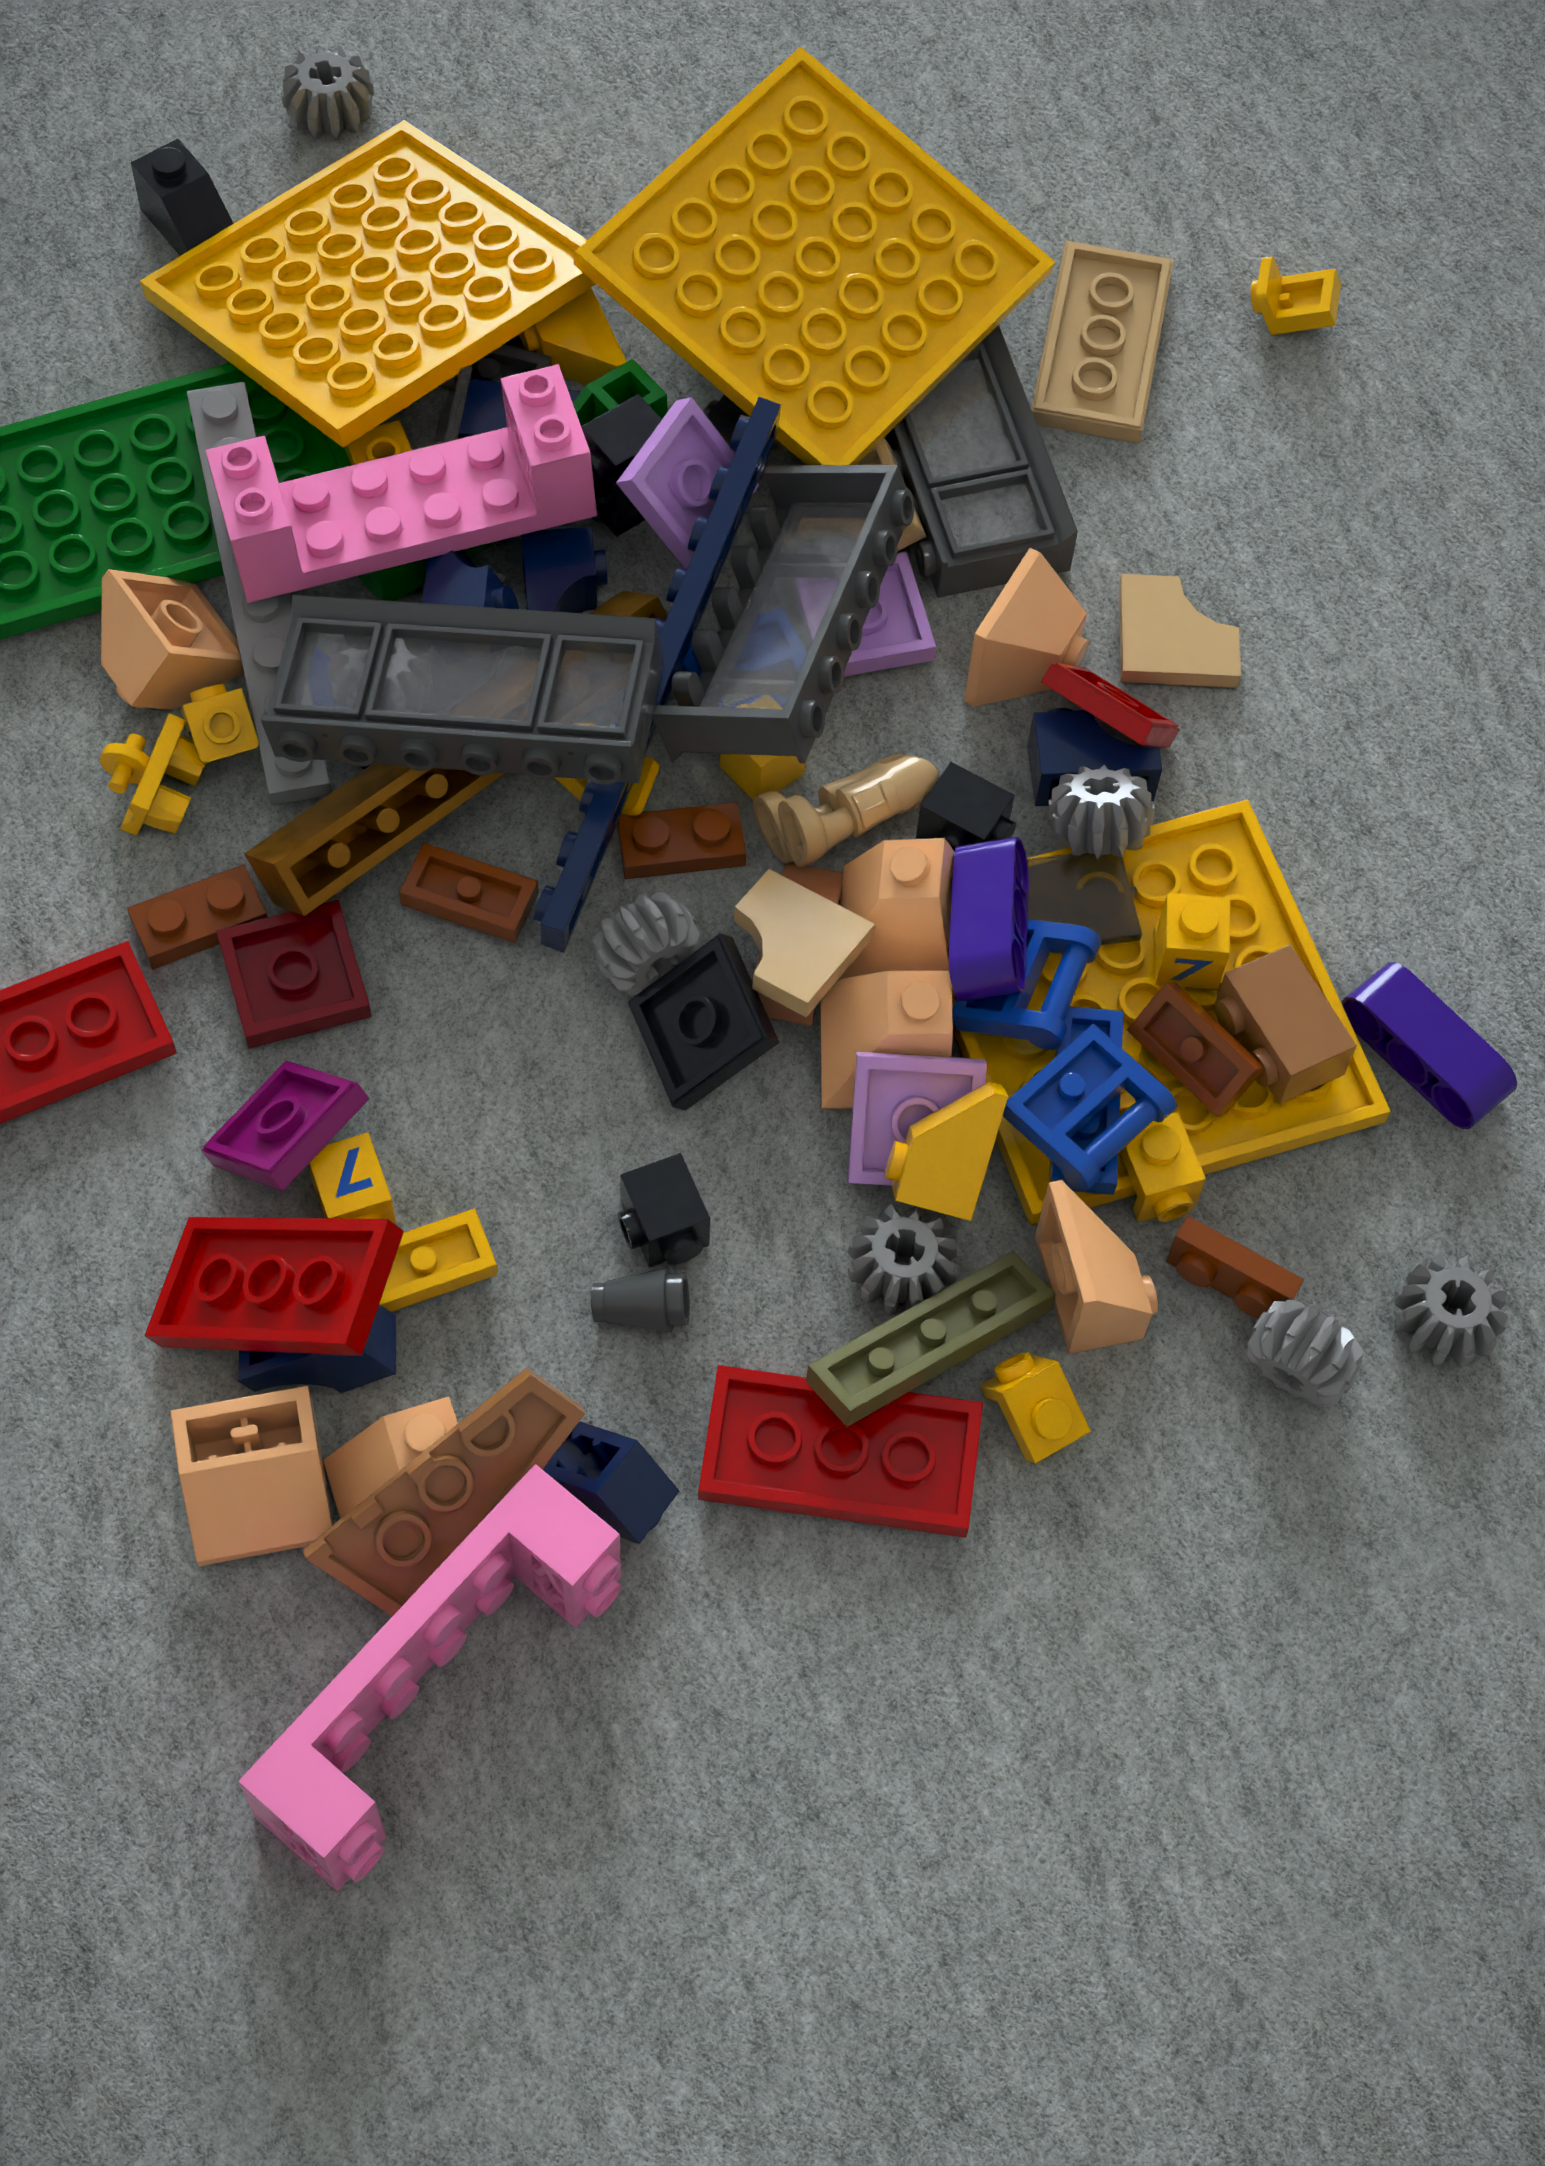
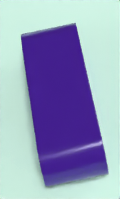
[949,837,1029,1001]
[1341,962,1517,1129]

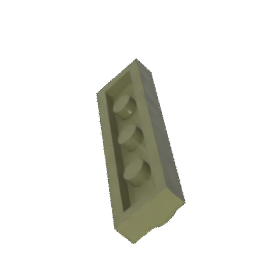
[806,1251,1056,1427]

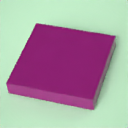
[201,1061,370,1191]

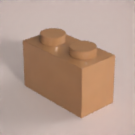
[1215,944,1357,1105]

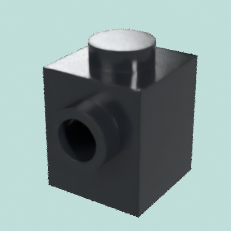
[916,762,1016,850]
[618,1153,710,1268]

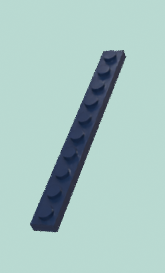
[534,397,781,953]

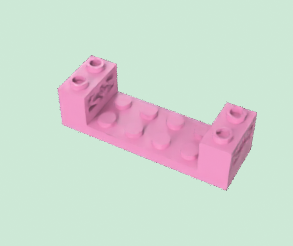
[205,364,597,603]
[238,1464,622,1891]

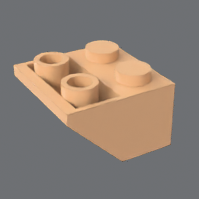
[170,1386,333,1567]

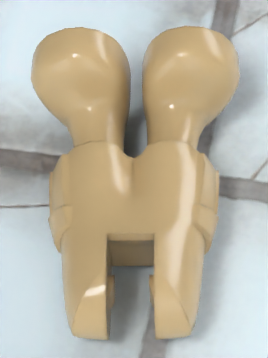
[753,754,939,867]

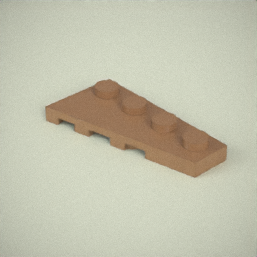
[303,1368,585,1616]

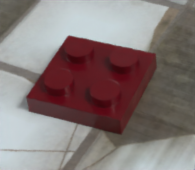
[216,900,372,1049]

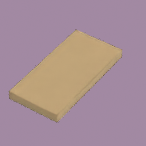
[1031,240,1174,444]

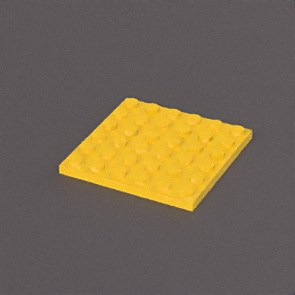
[573,46,1055,465]
[140,120,596,448]
[952,799,1391,1225]

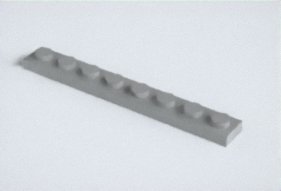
[187,382,331,806]

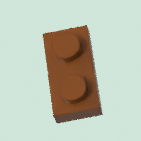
[617,802,746,879]
[399,842,539,943]
[127,864,268,970]
[1127,982,1264,1117]
[1166,1215,1304,1319]

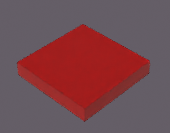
[1041,663,1180,747]

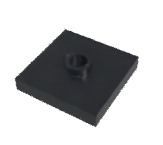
[628,933,780,1110]

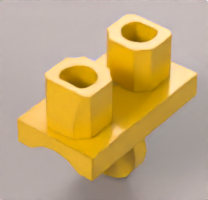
[100,713,205,836]

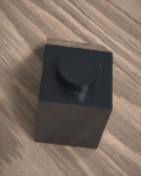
[131,138,234,256]

